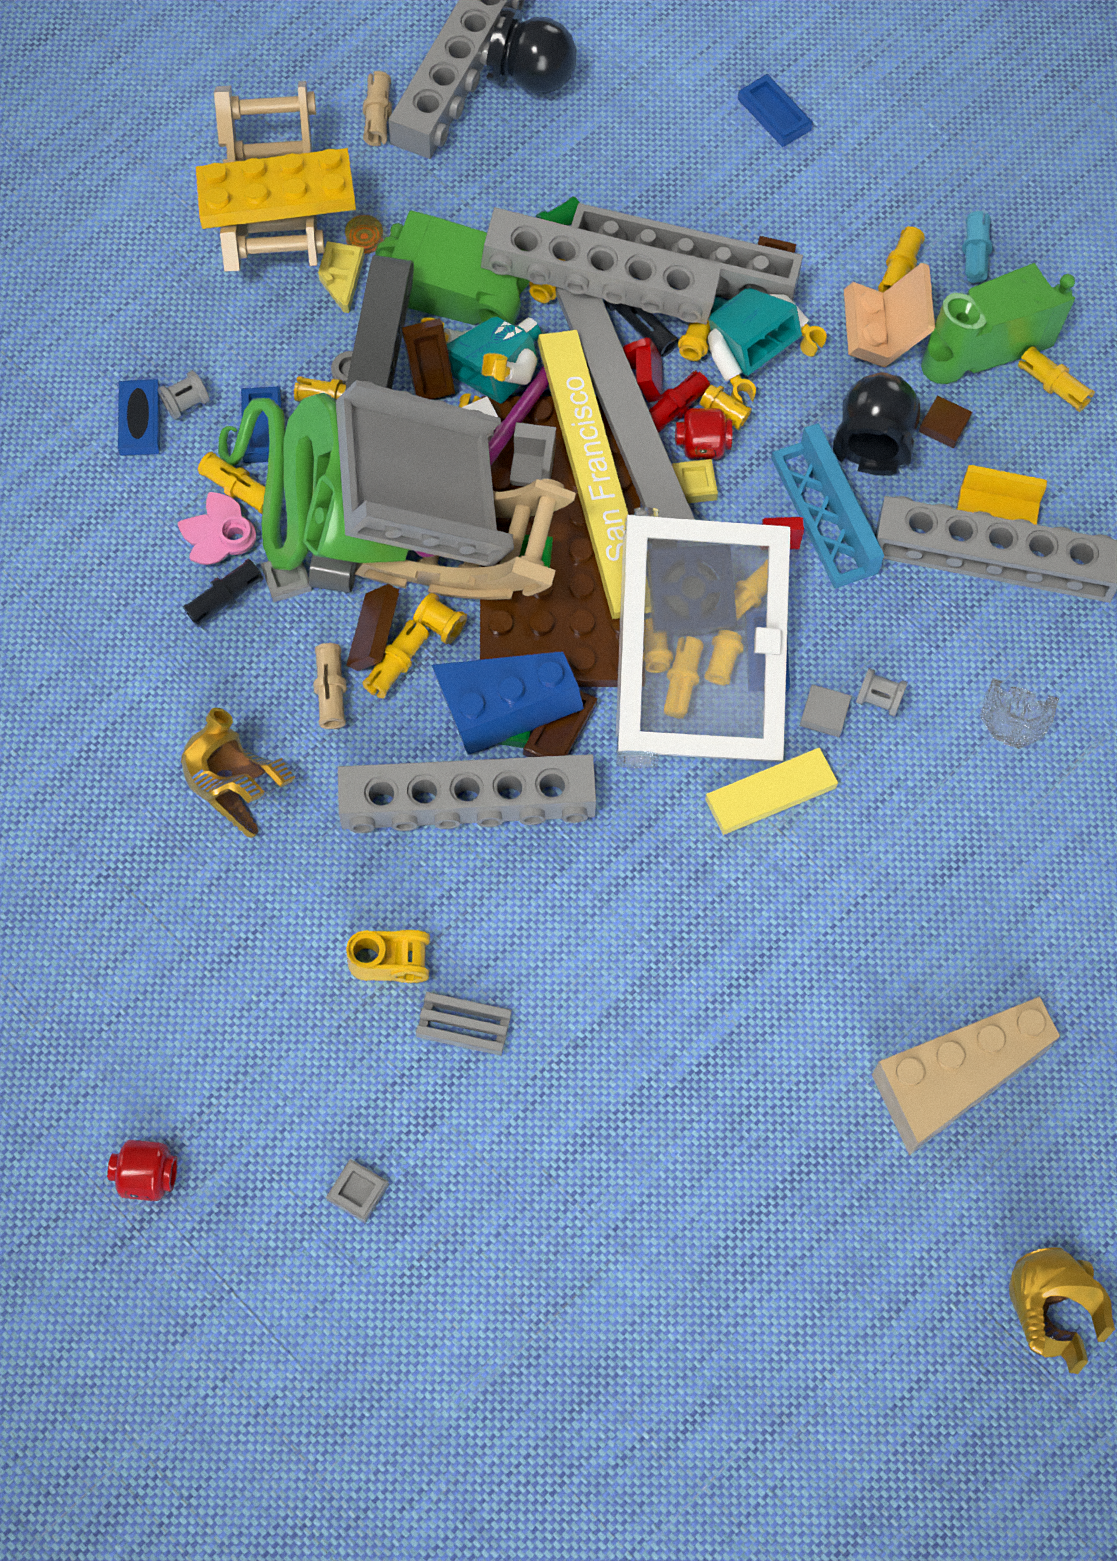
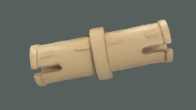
[362,71,392,146]
[313,643,347,729]

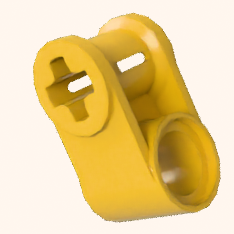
[346,930,430,983]

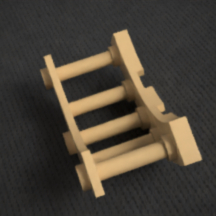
[214,81,325,272]
[354,479,576,600]

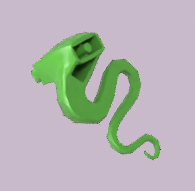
[218,392,410,571]

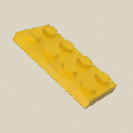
[196,148,356,229]

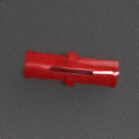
[649,370,710,433]

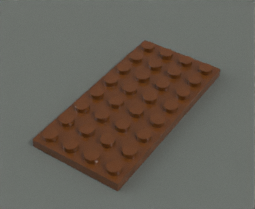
[480,396,645,687]

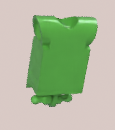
[375,210,530,326]
[921,263,1075,384]

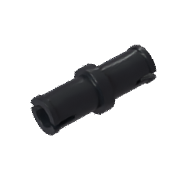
[182,558,264,627]

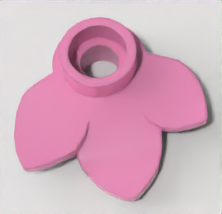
[178,492,256,565]

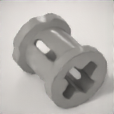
[158,370,210,420]
[856,668,908,717]

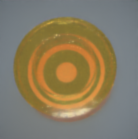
[345,215,384,254]

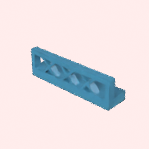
[771,423,884,589]

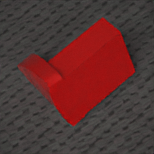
[622,338,663,403]

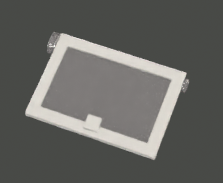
[616,507,790,768]

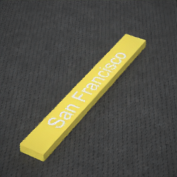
[538,330,651,619]

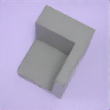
[510,422,556,487]

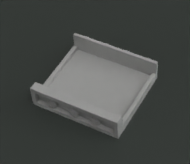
[336,380,514,567]

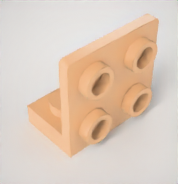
[844,263,935,367]

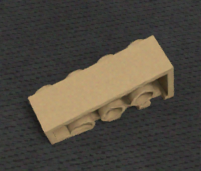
[872,996,1060,1156]

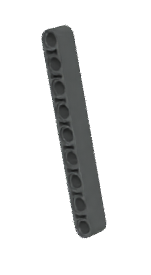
[309,255,414,593]

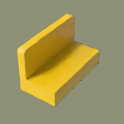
[956,465,1047,525]

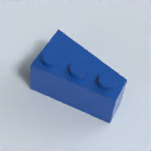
[432,652,584,755]

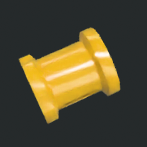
[413,592,467,644]

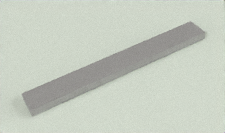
[556,287,695,545]

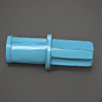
[962,211,993,284]

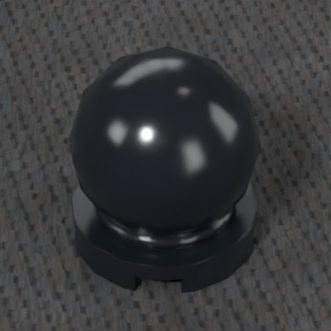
[486,6,577,94]
[833,372,920,476]

